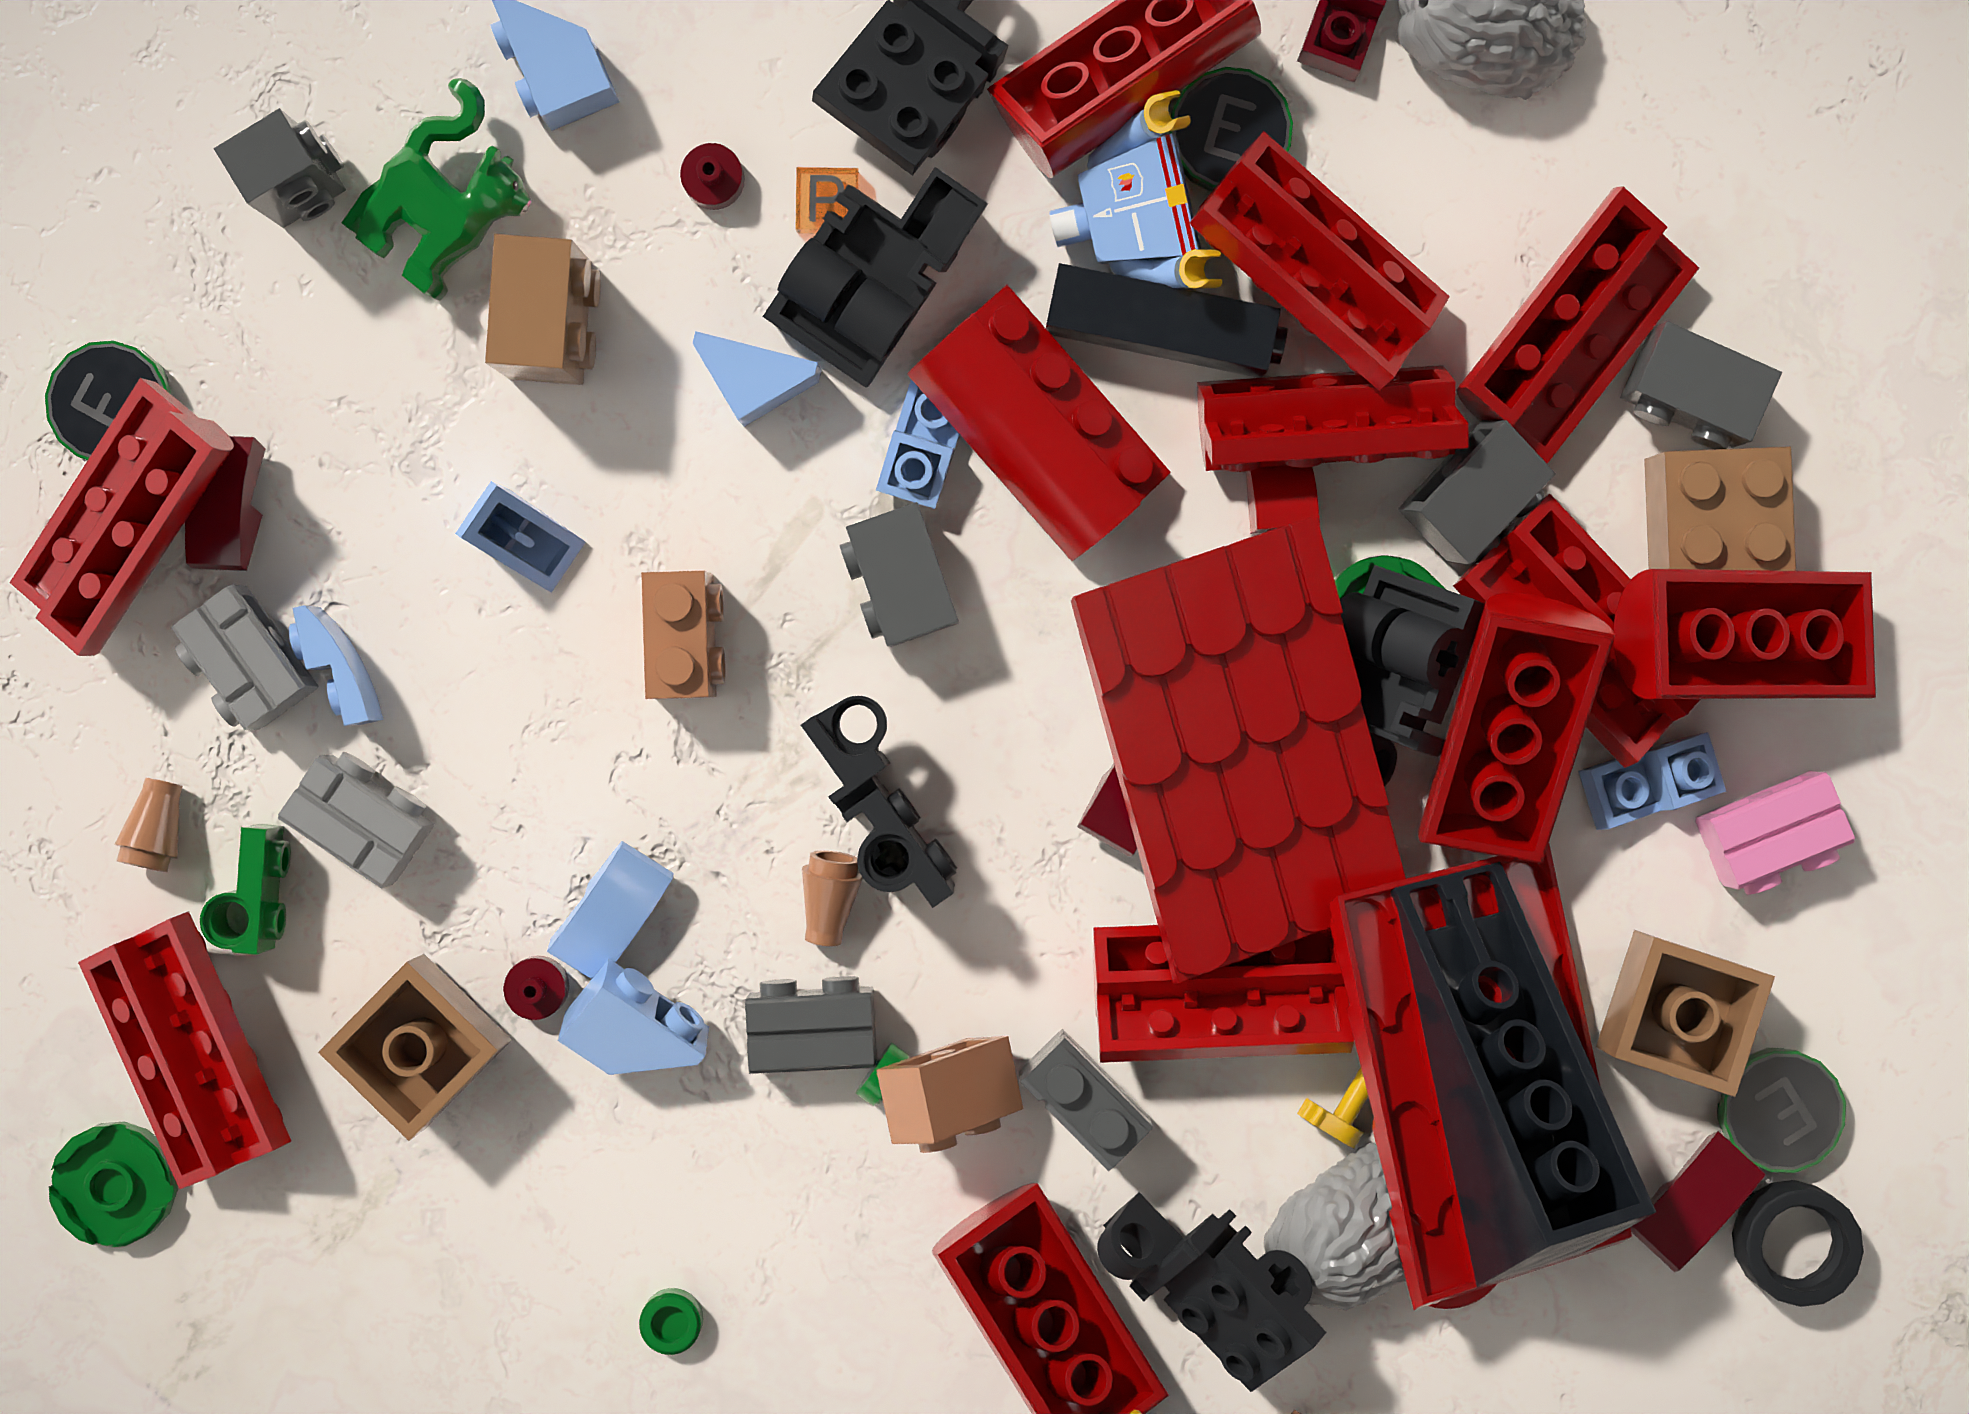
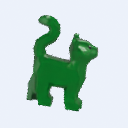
[341,78,531,301]

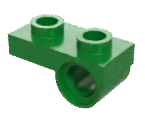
[200,824,291,955]

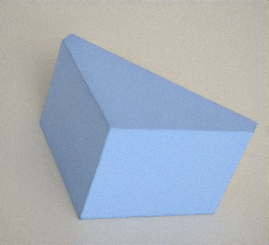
[692,331,822,427]
[455,481,586,593]

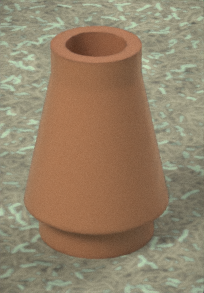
[114,778,183,872]
[802,851,863,946]

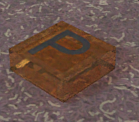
[795,167,860,234]

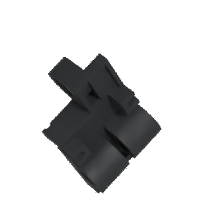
[812,0,1009,176]
[762,167,989,388]
[1340,565,1485,787]
[800,696,957,908]
[1097,1192,1327,1392]

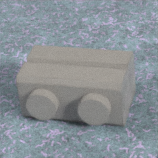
[171,584,319,730]
[278,752,435,889]

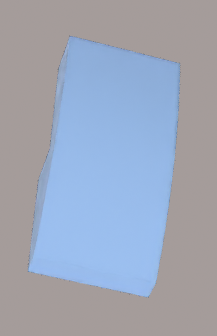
[876,380,960,509]
[289,605,384,726]
[1578,732,1726,830]
[547,841,674,979]

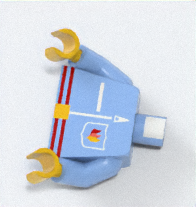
[1049,90,1222,289]

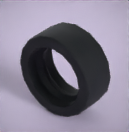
[1732,1180,1864,1307]

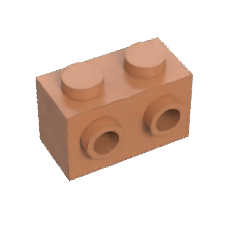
[641,570,726,699]
[876,1036,1024,1153]

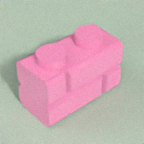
[1695,771,1855,895]

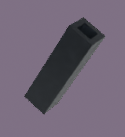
[1046,263,1288,378]

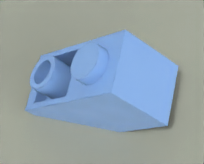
[490,0,620,131]
[558,959,709,1075]

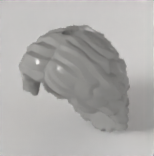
[1397,0,1587,100]
[1263,1142,1406,1311]

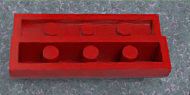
[1189,131,1450,391]
[1456,186,1699,464]
[907,284,1171,561]
[1197,365,1469,472]
[9,378,234,656]
[1453,494,1701,768]
[78,911,292,1189]
[1093,925,1354,1063]

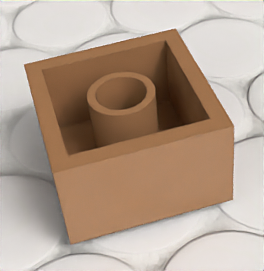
[485,234,601,385]
[1644,446,1796,571]
[1596,930,1775,1097]
[318,954,512,1141]

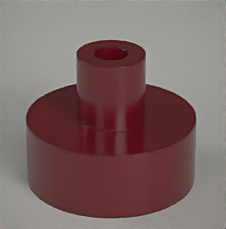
[680,143,745,210]
[503,956,569,1020]

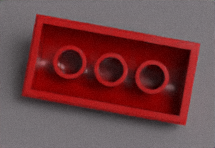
[987,0,1261,178]
[1613,569,1876,699]
[1418,593,1615,864]
[932,1183,1169,1414]

